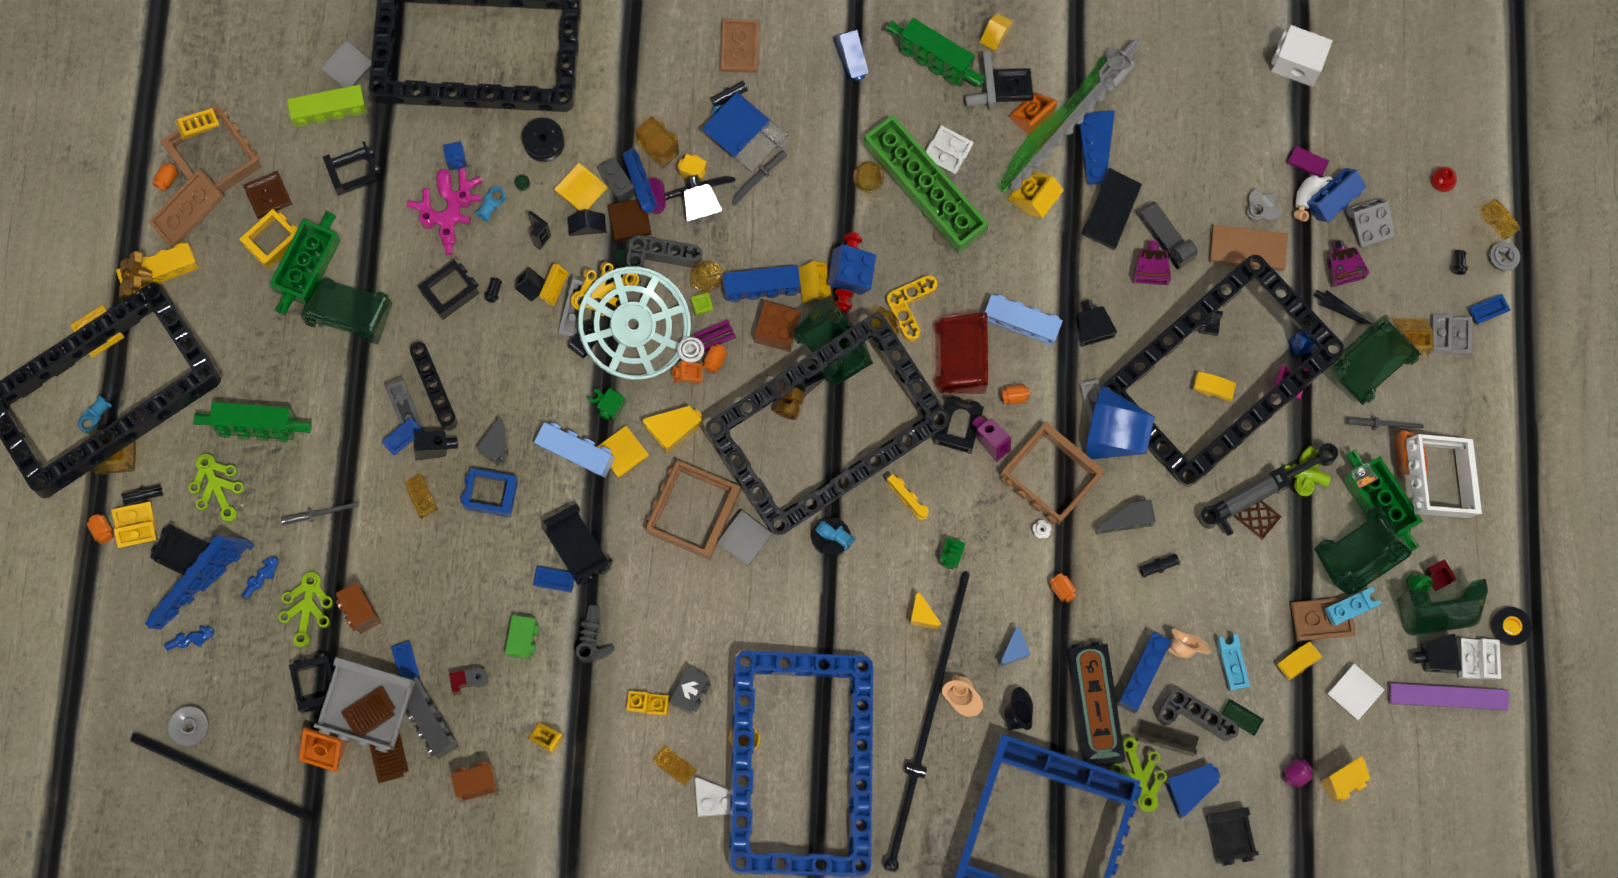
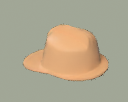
[1168,628,1212,659]
[942,675,983,717]

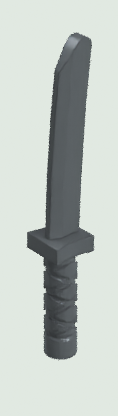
[732,150,787,206]
[1347,417,1423,430]
[281,502,359,525]

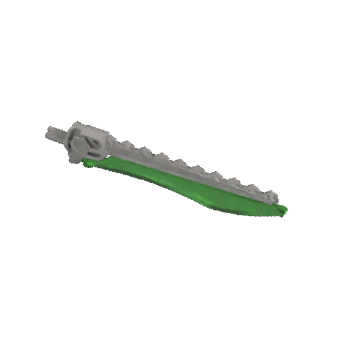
[999,39,1142,192]

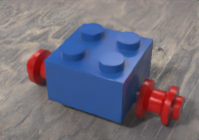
[828,232,876,312]

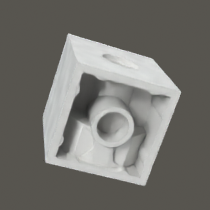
[1271,25,1333,87]

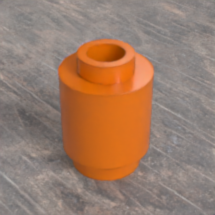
[152,163,179,192]
[703,344,728,374]
[1001,384,1030,405]
[87,514,114,544]
[1050,573,1077,603]

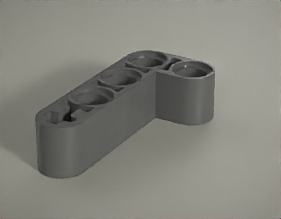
[1137,201,1198,270]
[626,235,703,275]
[1157,689,1239,741]

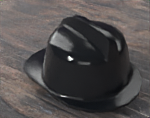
[1003,687,1033,730]

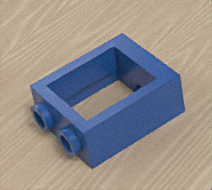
[461,468,518,518]

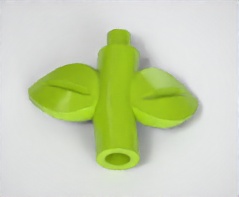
[1284,446,1331,496]

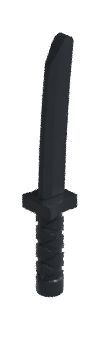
[665,176,736,201]

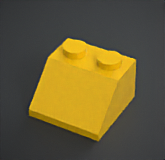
[1007,172,1064,218]
[1320,756,1371,802]

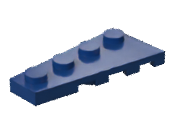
[1079,110,1115,185]

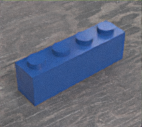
[723,265,801,302]
[1117,632,1171,714]

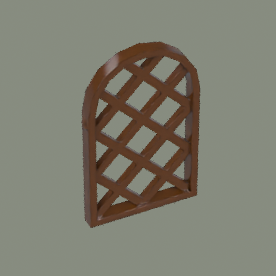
[1234,501,1282,540]

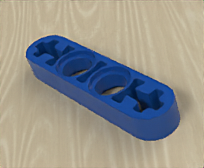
[623,148,657,214]

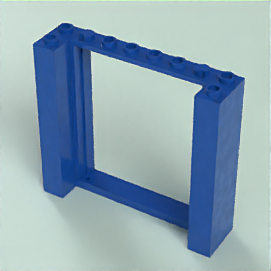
[955,734,1142,878]

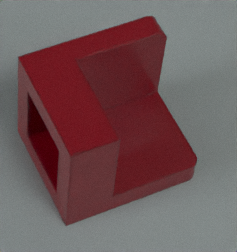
[1423,559,1457,591]

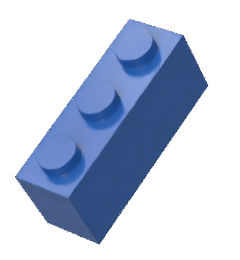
[1307,168,1366,222]

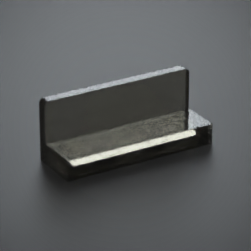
[1136,720,1199,757]

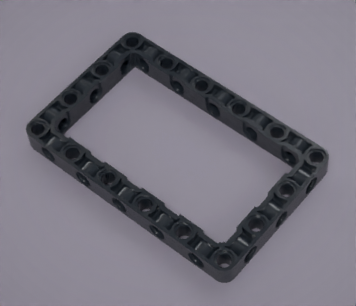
[369,0,582,112]
[1103,254,1344,487]
[0,283,221,499]
[705,313,949,535]

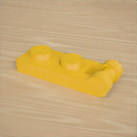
[886,474,929,521]

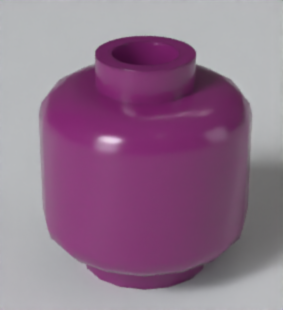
[1283,758,1314,788]

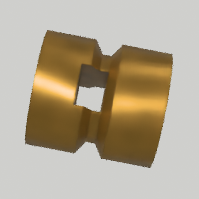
[774,386,806,420]

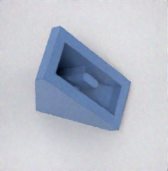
[999,627,1030,667]

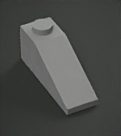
[558,275,585,337]

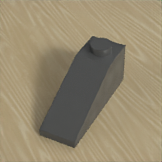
[384,376,425,432]
[1096,498,1156,535]

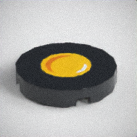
[1491,607,1532,646]

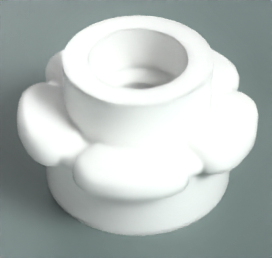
[1032,520,1052,539]

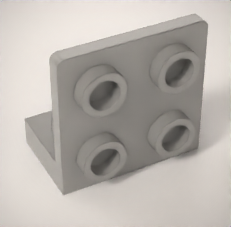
[1345,198,1395,247]

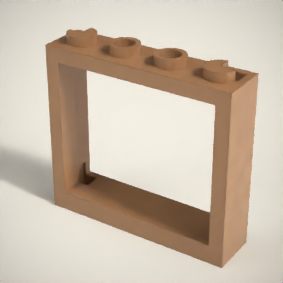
[161,104,262,193]
[1000,422,1105,526]
[644,460,741,560]

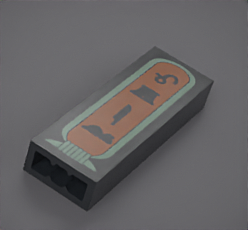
[1066,641,1126,766]

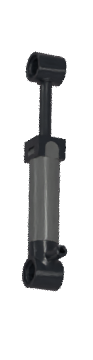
[1199,443,1338,536]

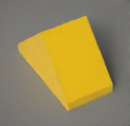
[979,13,1013,52]
[910,592,941,630]
[528,722,564,755]

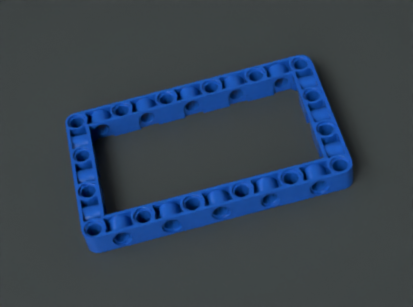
[729,651,873,878]

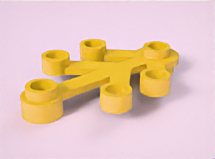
[571,262,639,316]

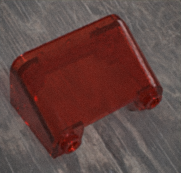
[936,312,988,394]

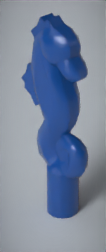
[242,557,279,599]
[164,626,215,651]

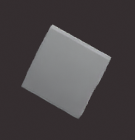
[322,41,372,88]
[1432,315,1472,355]
[718,510,773,566]

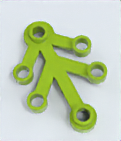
[188,454,245,523]
[278,572,333,648]
[1111,737,1167,812]

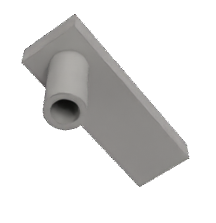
[966,51,997,110]

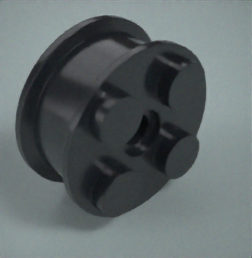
[522,118,565,162]

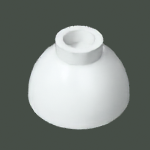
[678,337,704,363]

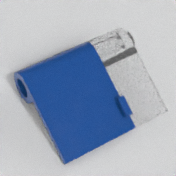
[702,92,789,172]

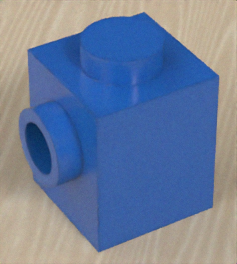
[443,142,468,171]

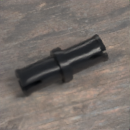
[710,81,748,107]
[121,484,163,505]
[1139,553,1180,578]

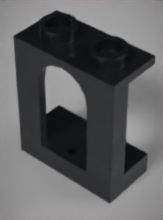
[322,141,381,196]
[934,396,984,454]

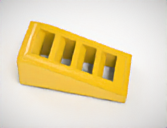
[176,108,220,140]

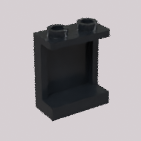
[150,524,210,576]
[1206,807,1259,866]

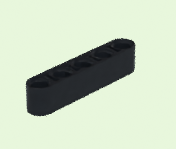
[410,342,458,431]

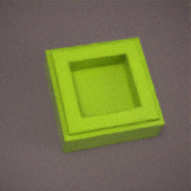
[690,292,714,316]

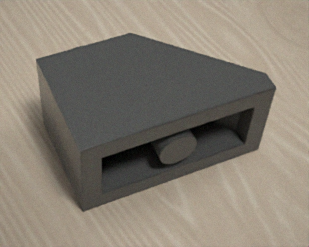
[477,418,509,466]

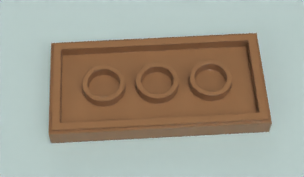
[148,169,225,248]
[1210,225,1288,271]

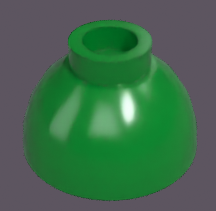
[1406,573,1432,599]

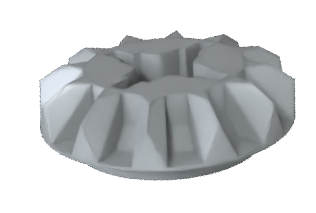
[1489,242,1520,272]

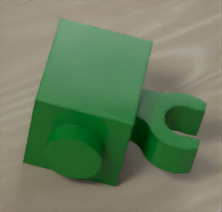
[588,388,626,421]
[939,537,965,570]

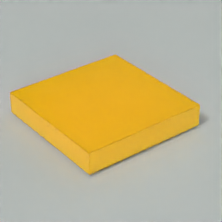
[597,426,649,479]

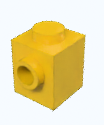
[677,154,707,182]

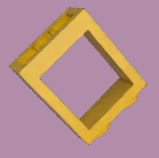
[239,209,298,270]

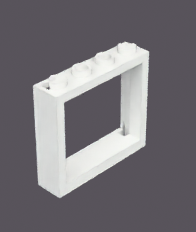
[1406,434,1482,518]

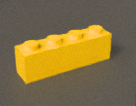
[116,242,199,295]

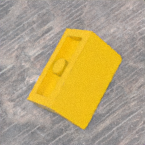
[798,261,832,303]

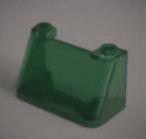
[301,278,392,345]
[793,295,873,386]
[1330,315,1421,405]
[1314,505,1412,594]
[1397,579,1488,636]

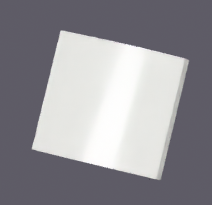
[926,125,974,174]
[1457,638,1501,679]
[1328,663,1385,720]

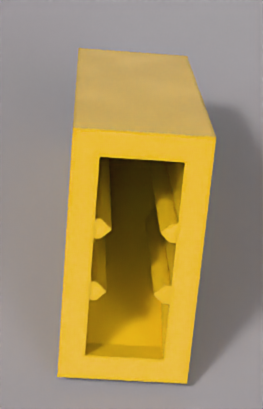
[642,406,703,454]

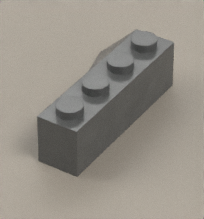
[406,677,459,759]

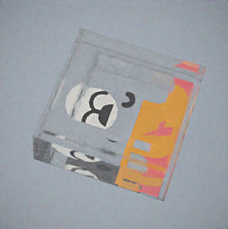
[1350,462,1378,489]

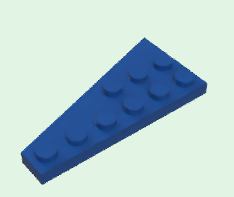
[145,535,255,630]

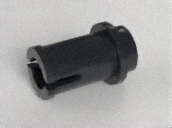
[1453,250,1468,275]
[484,277,502,303]

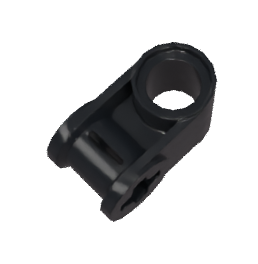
[568,321,598,359]

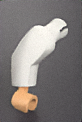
[1294,175,1332,221]

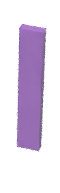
[1389,683,1509,711]

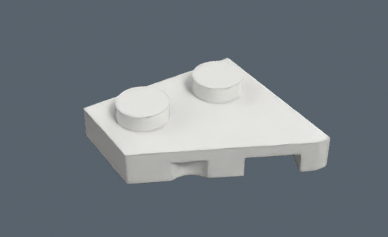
[695,778,730,817]

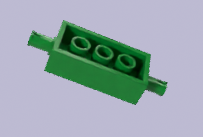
[886,17,985,87]
[269,211,341,316]
[193,402,312,442]
[1343,449,1423,553]

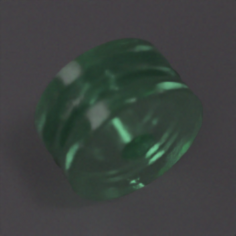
[515,174,530,191]

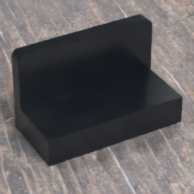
[528,211,551,250]

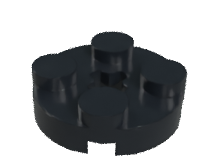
[812,517,851,557]

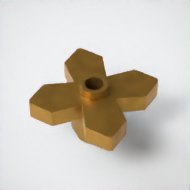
[119,251,152,298]

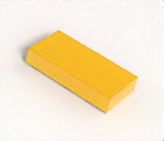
[539,263,569,306]

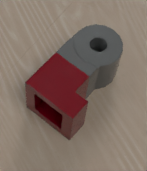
[449,668,488,695]

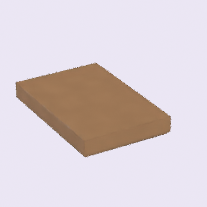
[720,19,759,73]
[1291,597,1356,642]

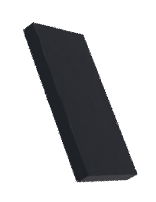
[1081,168,1142,250]

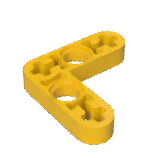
[887,275,938,342]

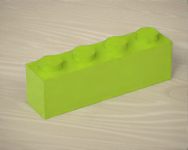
[287,85,367,127]

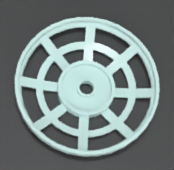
[578,267,691,380]

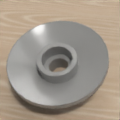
[168,707,209,746]

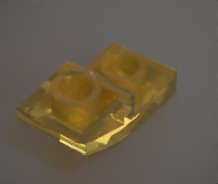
[1481,199,1521,239]
[404,474,438,519]
[652,746,697,786]

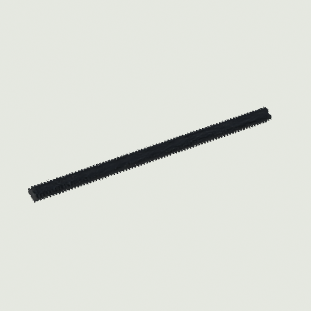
[130,732,313,822]

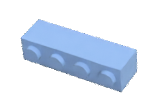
[982,294,1063,346]
[534,422,615,478]

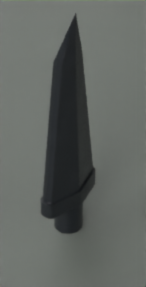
[1313,290,1373,323]

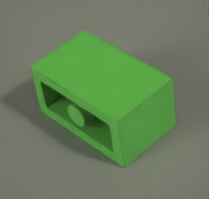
[505,615,540,660]

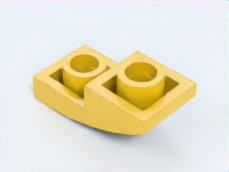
[1193,372,1236,402]
[1277,642,1322,680]
[626,691,671,716]

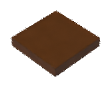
[243,170,293,219]
[608,199,652,242]

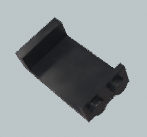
[541,503,613,585]

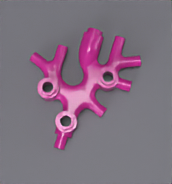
[407,168,483,255]

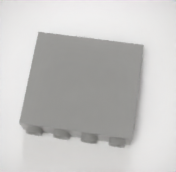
[314,657,415,753]

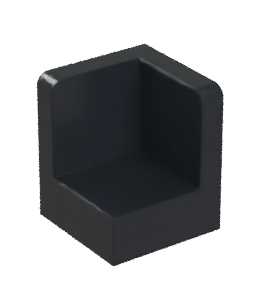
[515,267,545,301]
[1199,310,1223,336]

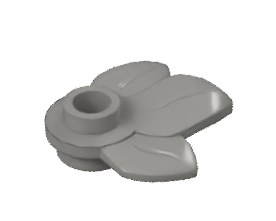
[1247,188,1282,221]

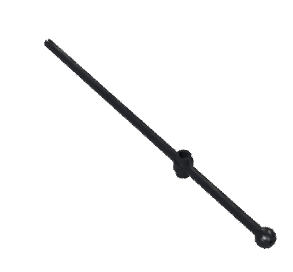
[884,572,969,872]

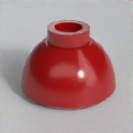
[1431,167,1457,192]

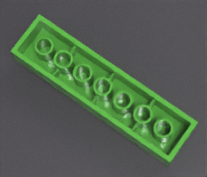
[863,115,989,254]

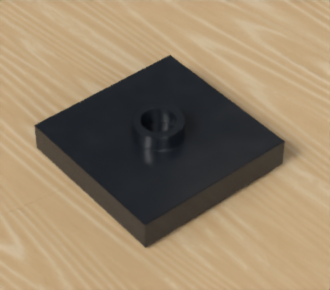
[994,68,1034,102]

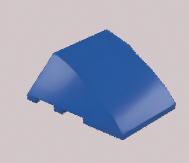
[1086,386,1155,459]

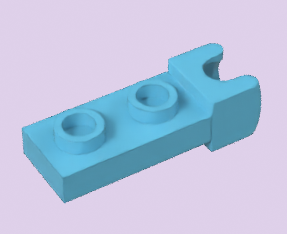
[1325,587,1382,627]
[1216,634,1250,691]

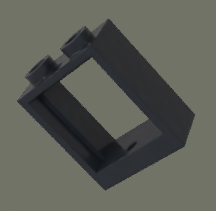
[418,260,479,320]
[289,654,334,714]

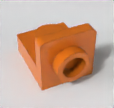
[672,361,703,384]

